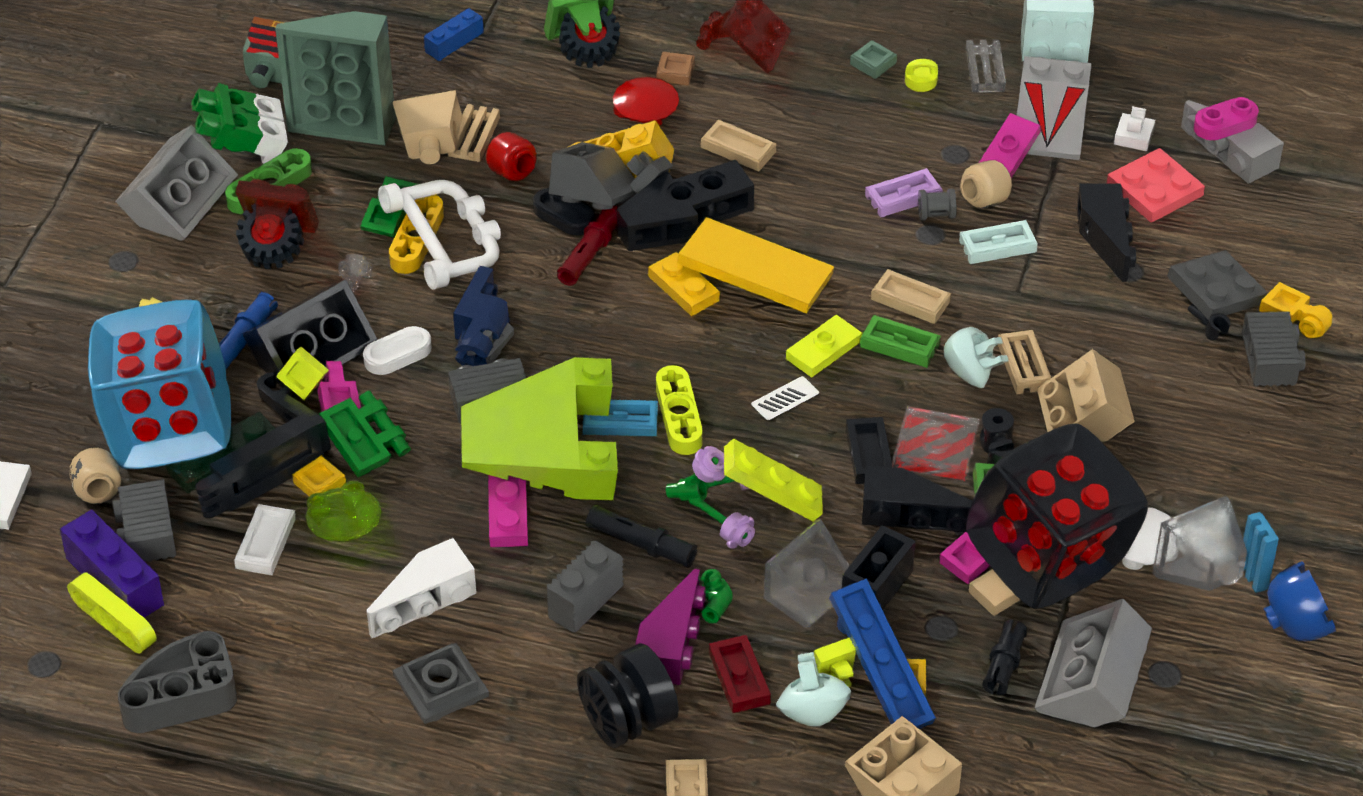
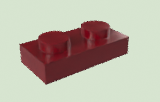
[709,635,771,713]

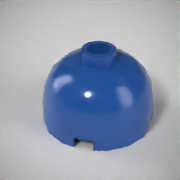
[1263,561,1336,641]

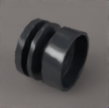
[577,643,679,749]

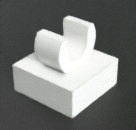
[1114,106,1155,151]

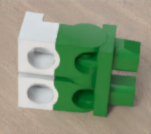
[191,83,288,164]

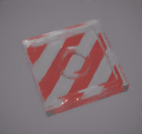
[892,406,980,481]

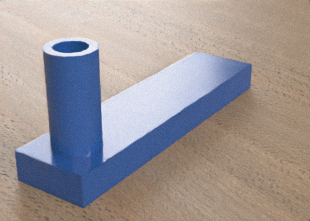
[829,578,936,729]

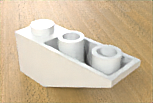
[367,538,476,638]

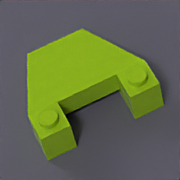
[461,358,618,500]

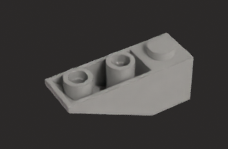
[1181,100,1284,184]

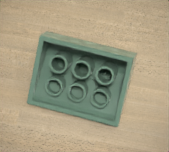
[275,11,396,146]

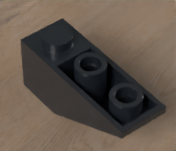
[1076,183,1136,282]
[862,466,972,532]

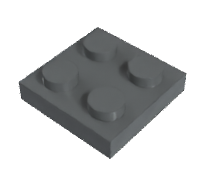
[1167,250,1268,320]

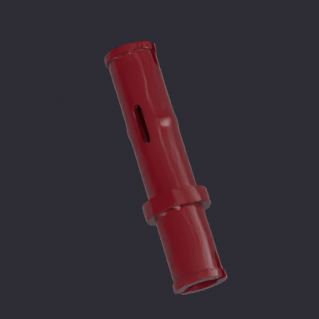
[557,206,617,286]

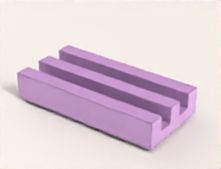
[865,168,943,218]

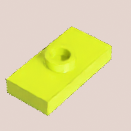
[786,315,862,378]

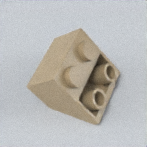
[1037,349,1135,442]
[845,716,962,796]

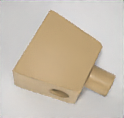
[393,90,462,164]

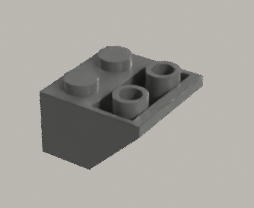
[549,142,637,209]

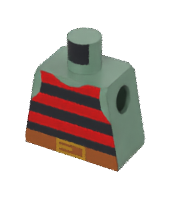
[243,17,284,88]

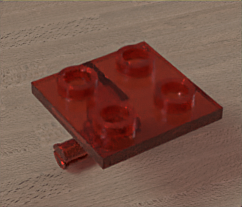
[696,0,791,73]

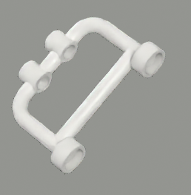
[378,180,501,290]

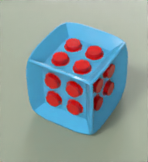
[88,300,231,469]

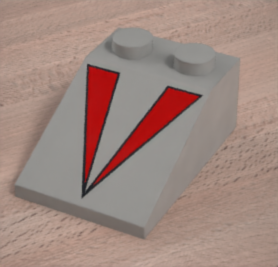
[1017,56,1091,160]

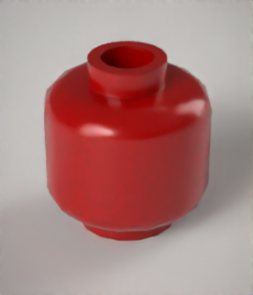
[486,132,537,181]

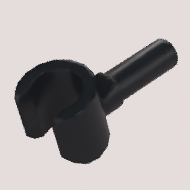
[1188,304,1230,340]

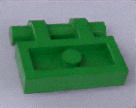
[319,390,411,478]

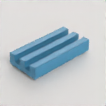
[583,400,658,436]
[1238,512,1279,593]

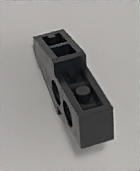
[617,160,754,251]

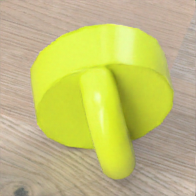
[905,59,938,92]

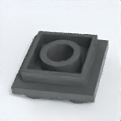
[392,643,489,724]

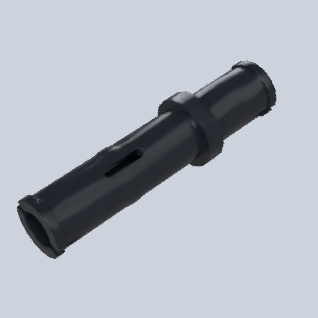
[586,505,698,568]

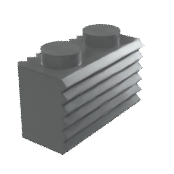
[1242,312,1305,387]
[448,358,526,423]
[112,479,176,562]
[547,541,624,633]

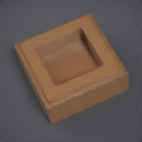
[656,52,695,86]

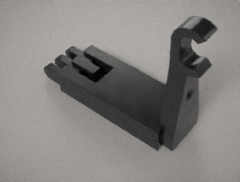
[195,372,331,518]

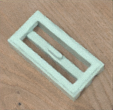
[959,220,1038,264]

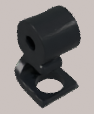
[980,408,1014,464]

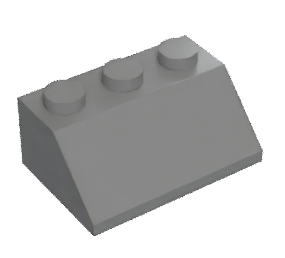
[115,125,238,241]
[1035,599,1152,728]

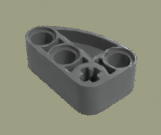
[118,631,237,733]

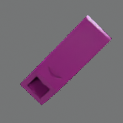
[635,569,706,685]

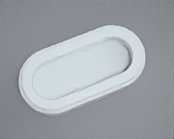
[363,326,432,375]

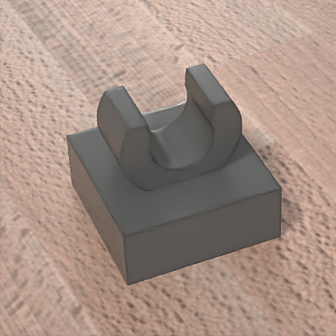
[626,151,673,193]

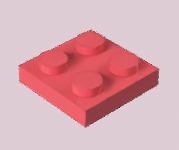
[1106,148,1205,223]

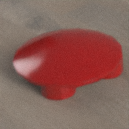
[613,77,679,126]

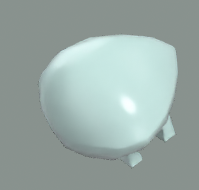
[944,327,1009,388]
[776,652,851,726]

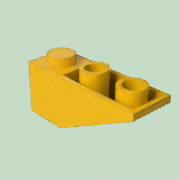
[568,120,675,178]

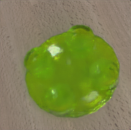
[305,481,382,542]

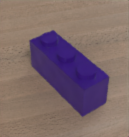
[60,509,164,618]

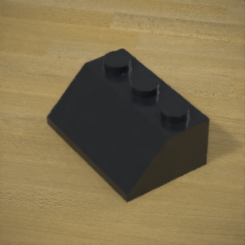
[242,280,378,392]

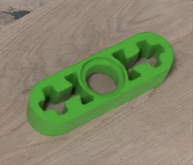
[225,148,312,214]

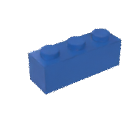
[424,8,484,61]

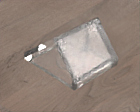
[764,519,849,628]

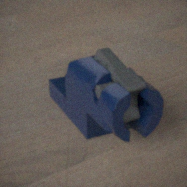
[453,266,514,366]

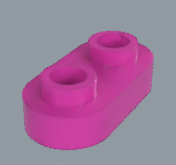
[1194,97,1259,140]

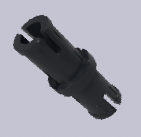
[982,620,1028,696]

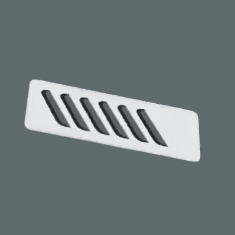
[751,376,819,420]

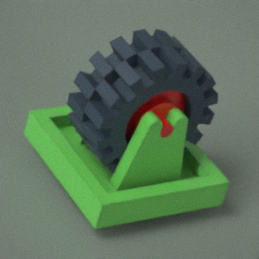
[544,0,620,68]

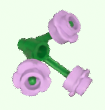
[666,446,755,549]

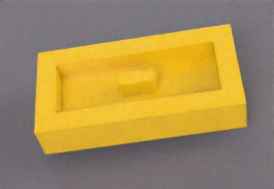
[648,252,720,316]

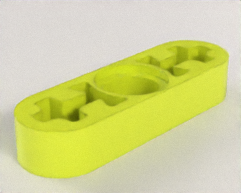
[656,365,703,455]
[67,572,157,654]

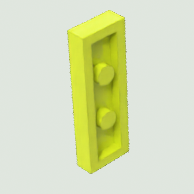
[724,439,823,522]

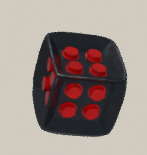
[966,423,1148,609]

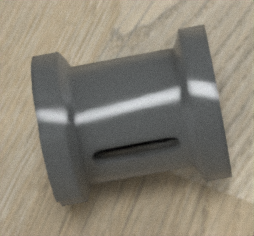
[918,188,957,221]

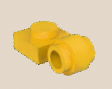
[1259,282,1332,338]

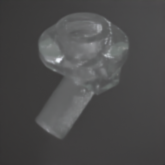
[338,254,373,294]

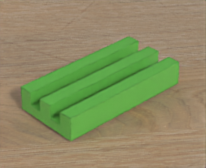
[860,315,941,368]

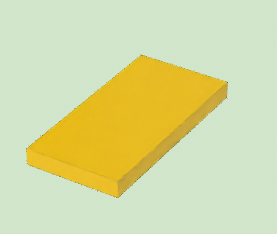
[677,217,834,314]

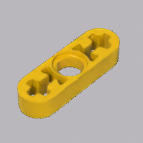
[389,195,444,274]

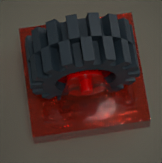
[235,179,319,270]

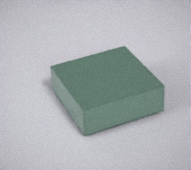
[850,40,897,79]

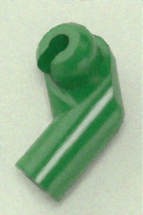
[701,569,733,624]

